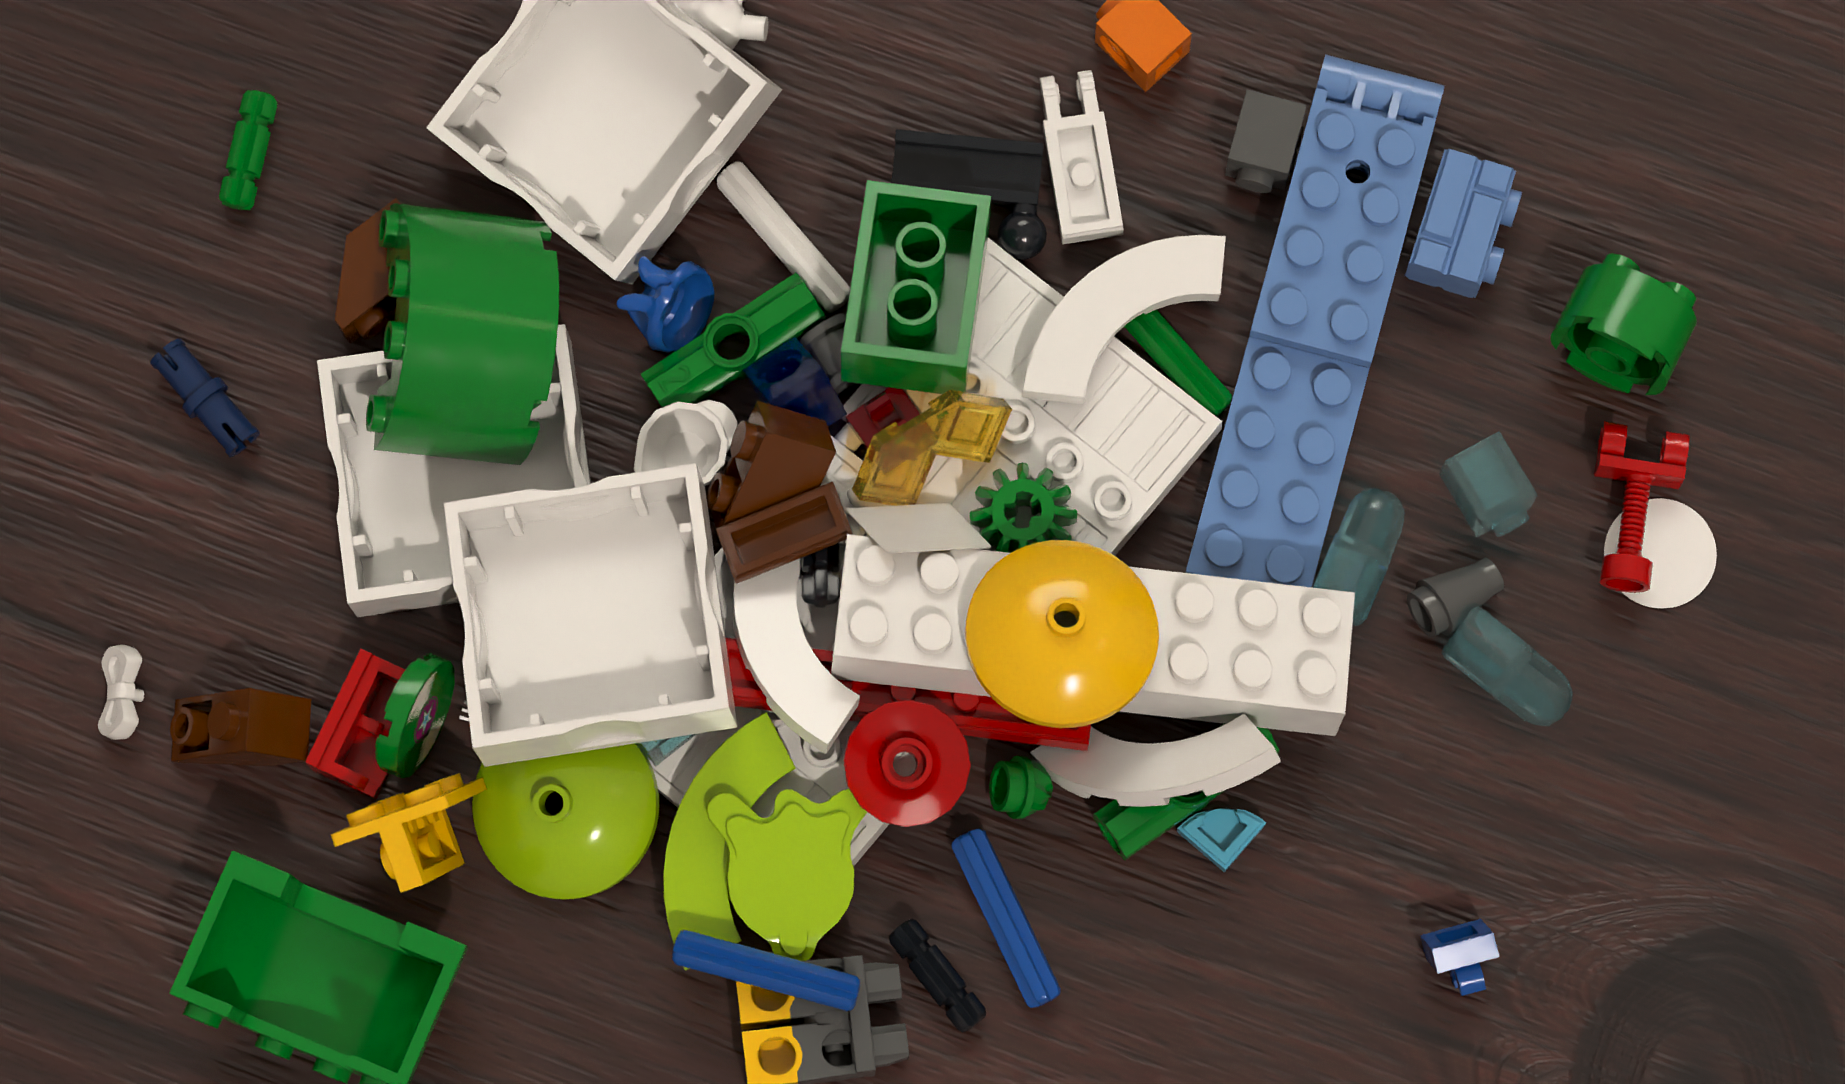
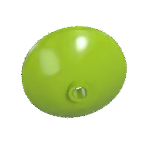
[472,743,659,899]

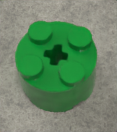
[1551,254,1697,395]

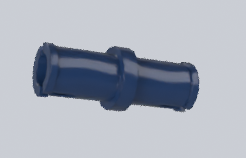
[150,338,260,457]

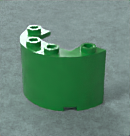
[366,203,559,465]
[169,850,468,1084]

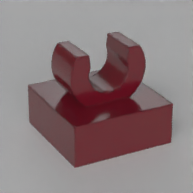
[845,387,934,472]

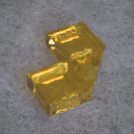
[852,390,1012,506]

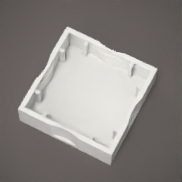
[426,0,782,284]
[317,324,591,617]
[444,463,737,767]

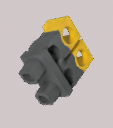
[736,955,909,1084]

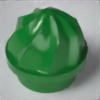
[989,756,1053,819]

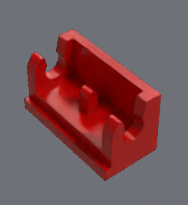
[305,649,405,800]

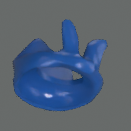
[617,256,715,353]

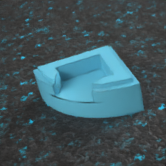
[1176,808,1267,872]

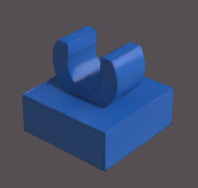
[1420,919,1499,996]

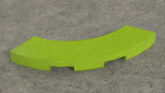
[663,712,796,971]

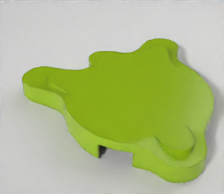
[706,789,867,961]

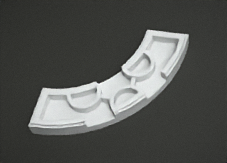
[1021,235,1226,404]
[733,558,860,754]
[1030,714,1281,807]

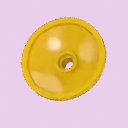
[965,540,1159,728]

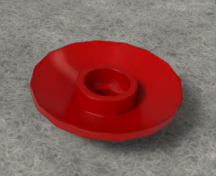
[843,699,971,827]

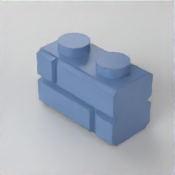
[1405,149,1522,298]

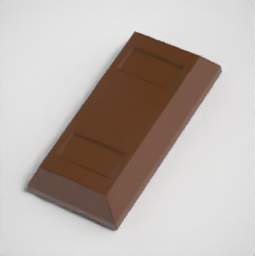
[716,482,853,584]

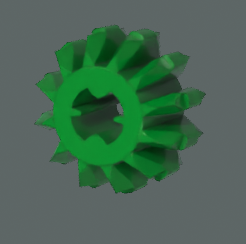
[970,462,1077,553]

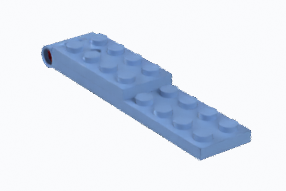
[1185,54,1445,587]

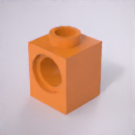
[1095,0,1192,92]

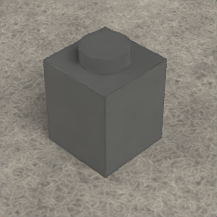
[1225,89,1307,193]

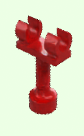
[1594,421,1690,593]

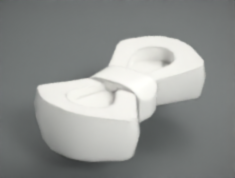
[98,645,144,740]

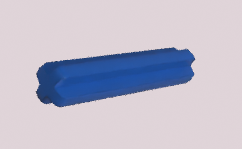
[952,828,1061,1008]
[672,930,861,1011]

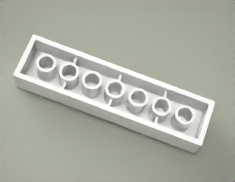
[831,534,1355,736]

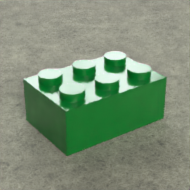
[841,180,991,397]

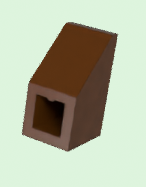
[335,198,401,344]
[707,401,836,529]
[170,688,312,766]

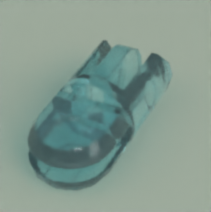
[1313,488,1405,626]
[1441,607,1573,726]

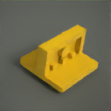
[331,773,487,893]

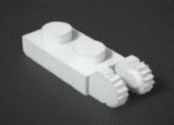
[1040,70,1124,245]

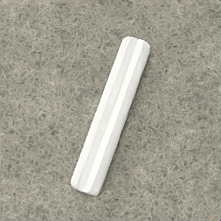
[716,161,850,314]

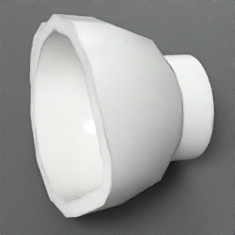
[634,400,738,486]

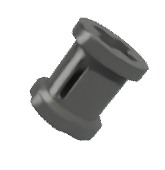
[798,314,859,396]

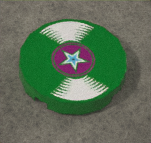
[375,653,455,778]

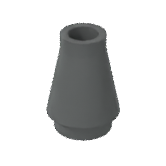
[1407,558,1504,637]

